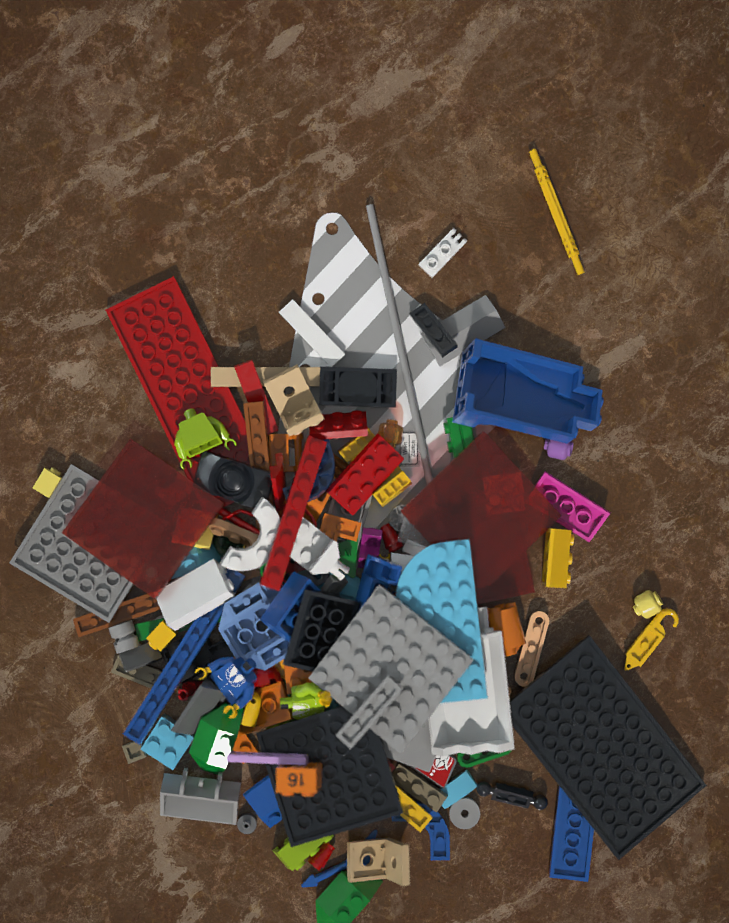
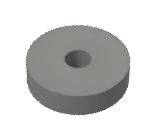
[449,797,480,829]

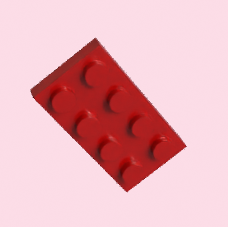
[326,433,404,516]

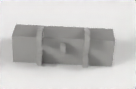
[160,768,241,825]

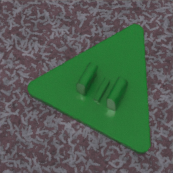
[338,538,358,578]

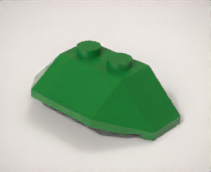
[189,702,244,775]
[315,870,383,923]

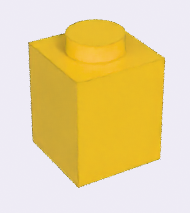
[146,619,178,651]

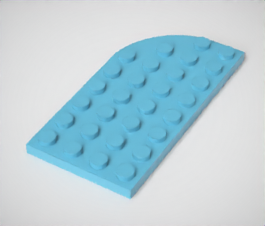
[396,539,488,703]

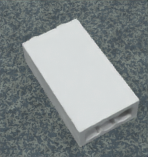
[154,559,235,631]

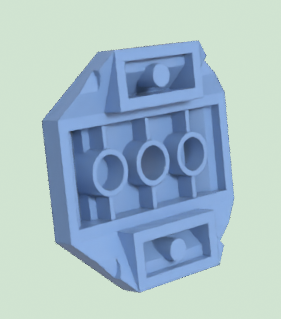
[218,582,289,670]

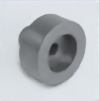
[237,813,257,834]

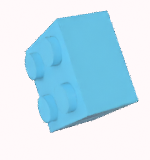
[141,713,194,770]

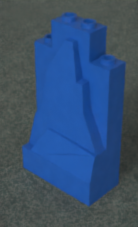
[452,338,604,444]

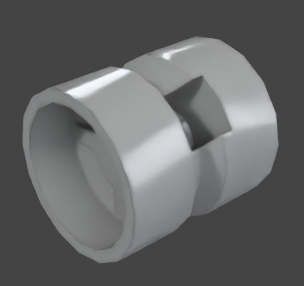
[108,620,141,654]

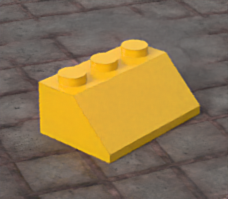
[541,528,574,588]

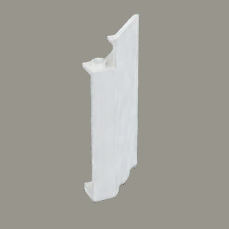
[428,607,515,757]

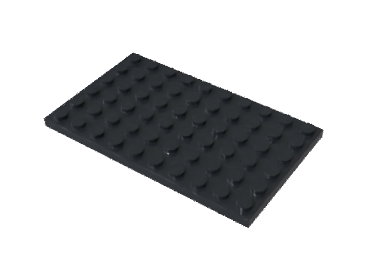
[509,635,707,860]

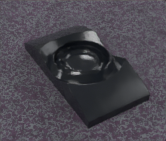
[319,367,397,408]
[193,450,272,508]

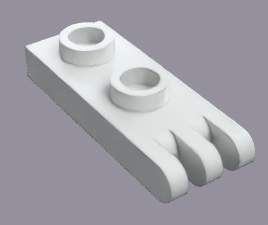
[418,228,467,278]

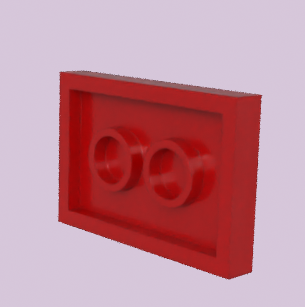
[309,410,368,440]

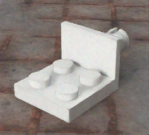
[290,518,350,581]

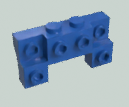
[356,554,402,615]

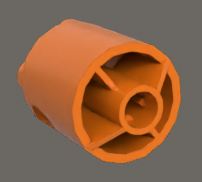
[487,602,526,657]

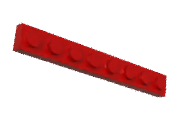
[259,436,327,591]

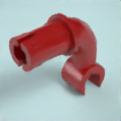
[178,680,203,701]

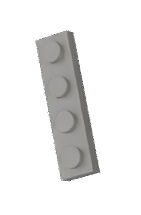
[336,675,404,749]

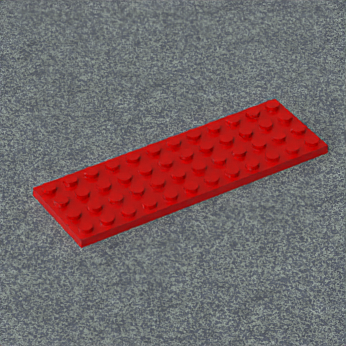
[105,276,250,516]

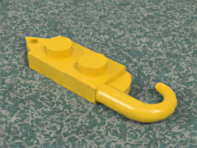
[624,608,679,671]

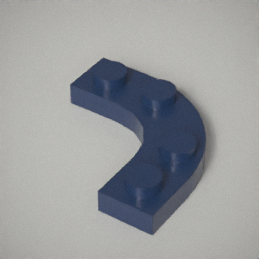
[283,439,335,502]

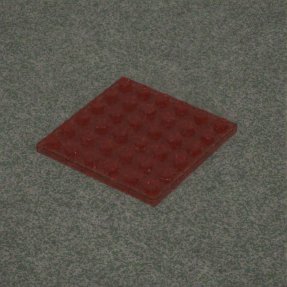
[400,431,562,596]
[62,439,224,600]

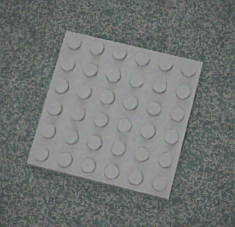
[9,464,170,623]
[308,585,474,754]

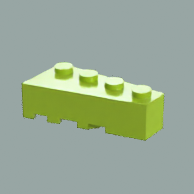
[272,835,334,871]

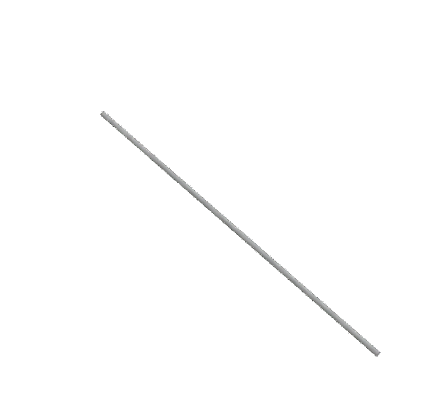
[366,204,447,543]

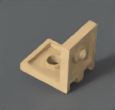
[263,365,324,436]
[347,837,410,886]

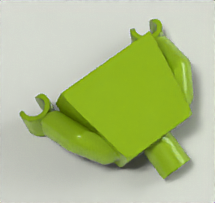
[174,409,236,470]

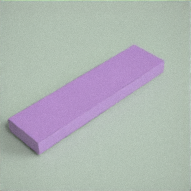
[227,751,309,765]

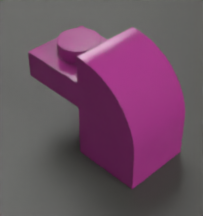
[358,528,382,568]

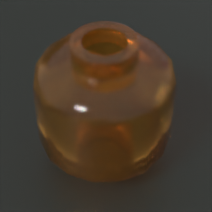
[378,419,403,448]

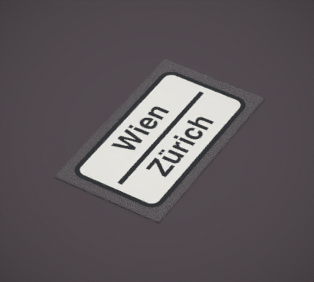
[399,430,420,467]

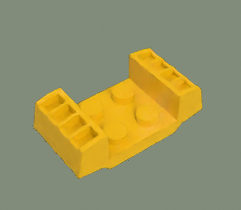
[337,427,412,508]

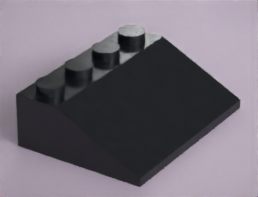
[283,589,360,671]

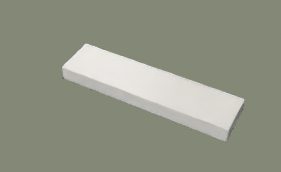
[279,299,345,367]

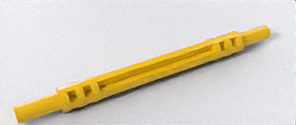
[529,149,585,275]

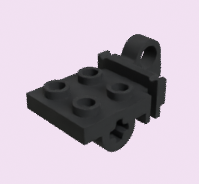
[160,638,234,686]

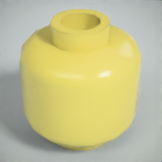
[633,590,663,619]

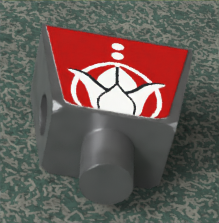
[414,754,457,788]

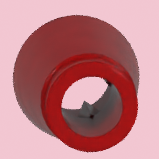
[379,523,403,553]
[307,842,335,871]

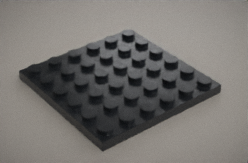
[256,706,404,847]

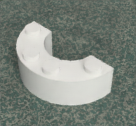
[220,497,280,571]

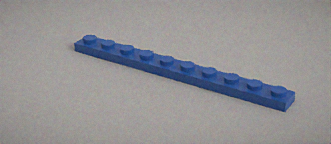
[123,568,246,745]

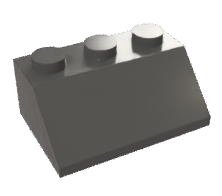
[171,672,226,735]

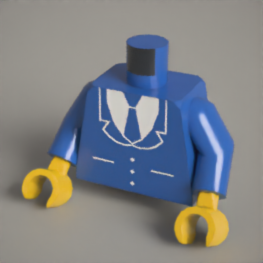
[195,657,257,719]

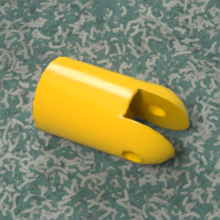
[241,691,261,727]

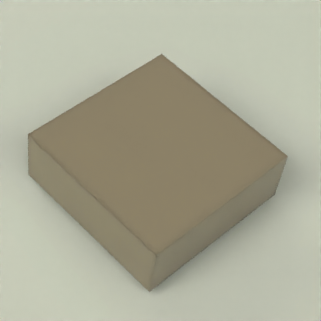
[122,741,147,764]

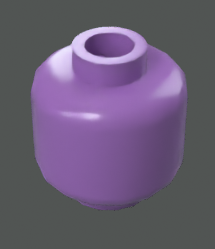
[544,439,574,460]

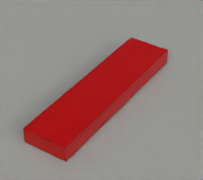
[234,359,279,435]

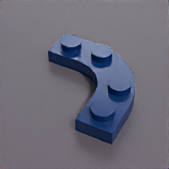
[392,801,450,860]

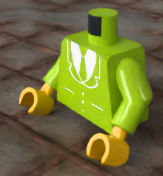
[280,682,332,719]

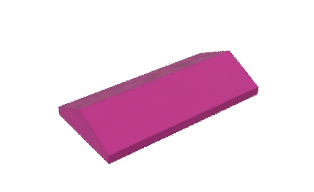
[525,471,611,542]

